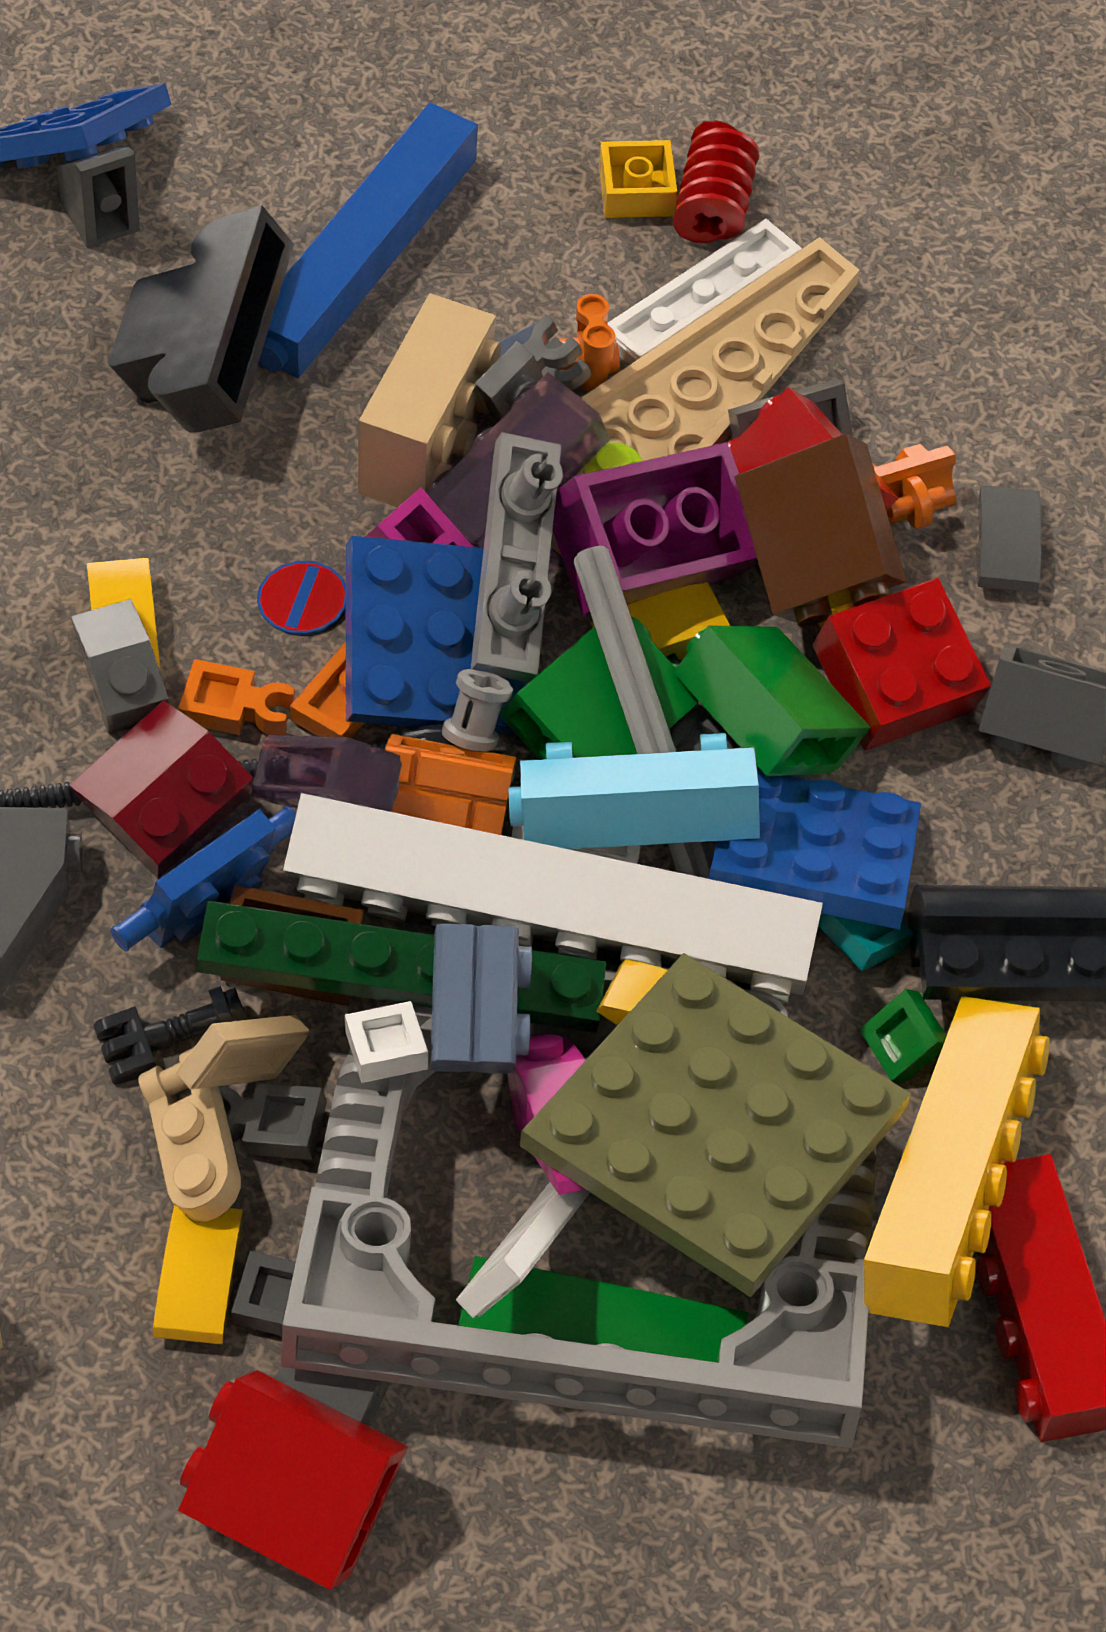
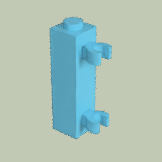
[508,733,760,849]

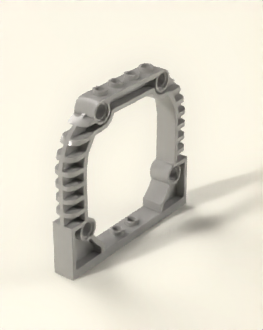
[281,970,877,1448]

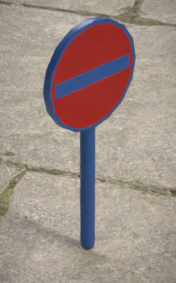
[257,561,346,636]

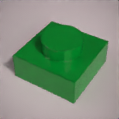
[859,989,947,1083]

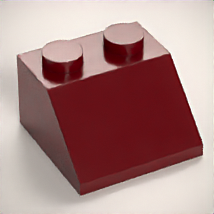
[69,700,253,879]

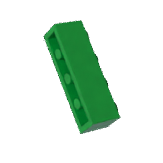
[458,1256,749,1363]

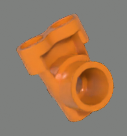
[558,294,620,392]

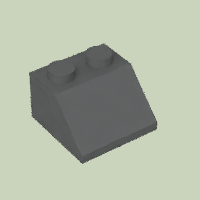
[979,643,1106,769]

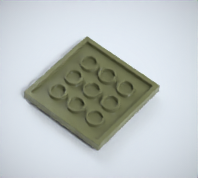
[520,953,911,1297]

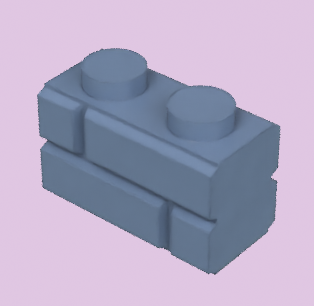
[430,924,532,1074]

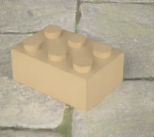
[358,293,501,507]

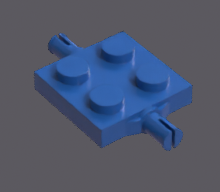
[110,806,296,952]

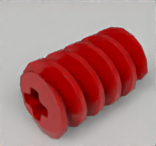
[673,120,760,244]

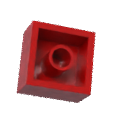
[812,577,991,751]

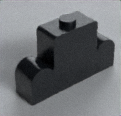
[108,205,294,433]

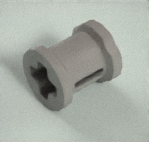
[442,669,513,752]

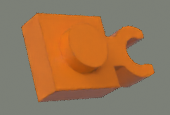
[178,659,295,736]

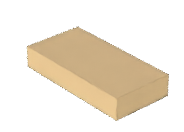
[176,1015,309,1090]

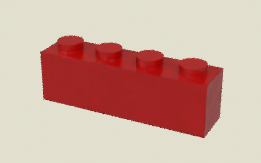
[977,1154,1106,1443]

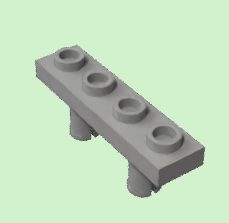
[471,432,563,682]

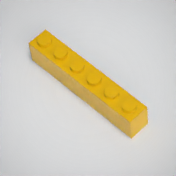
[864,996,1050,1328]

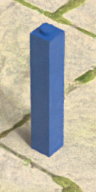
[259,102,478,379]

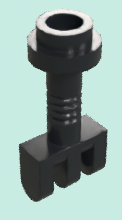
[94,986,247,1085]

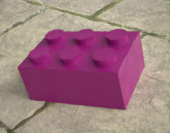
[552,442,758,616]

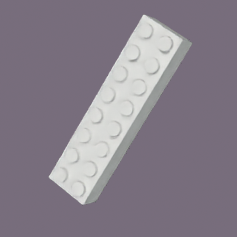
[283,793,823,1003]

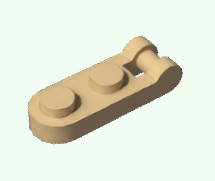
[138,1048,241,1222]

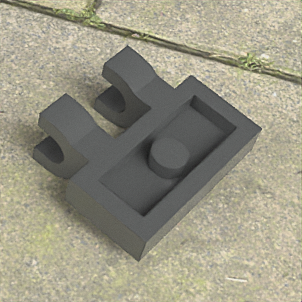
[475,314,592,435]

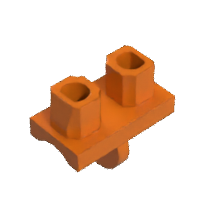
[873,444,956,529]

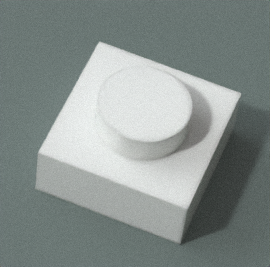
[345,1001,428,1083]

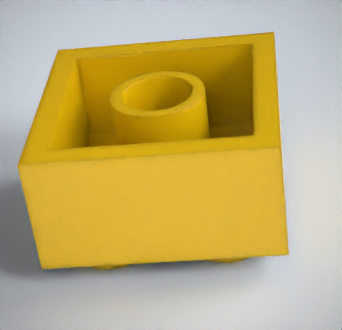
[599,140,677,218]

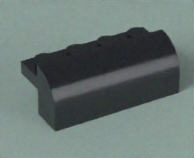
[907,885,1106,1002]

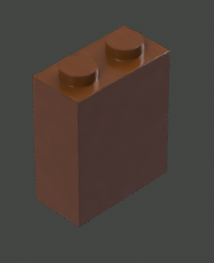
[735,433,906,627]

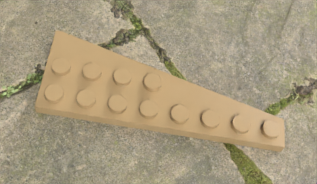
[479,237,860,555]

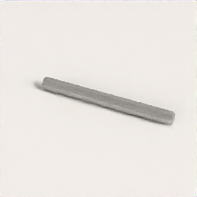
[574,546,713,879]

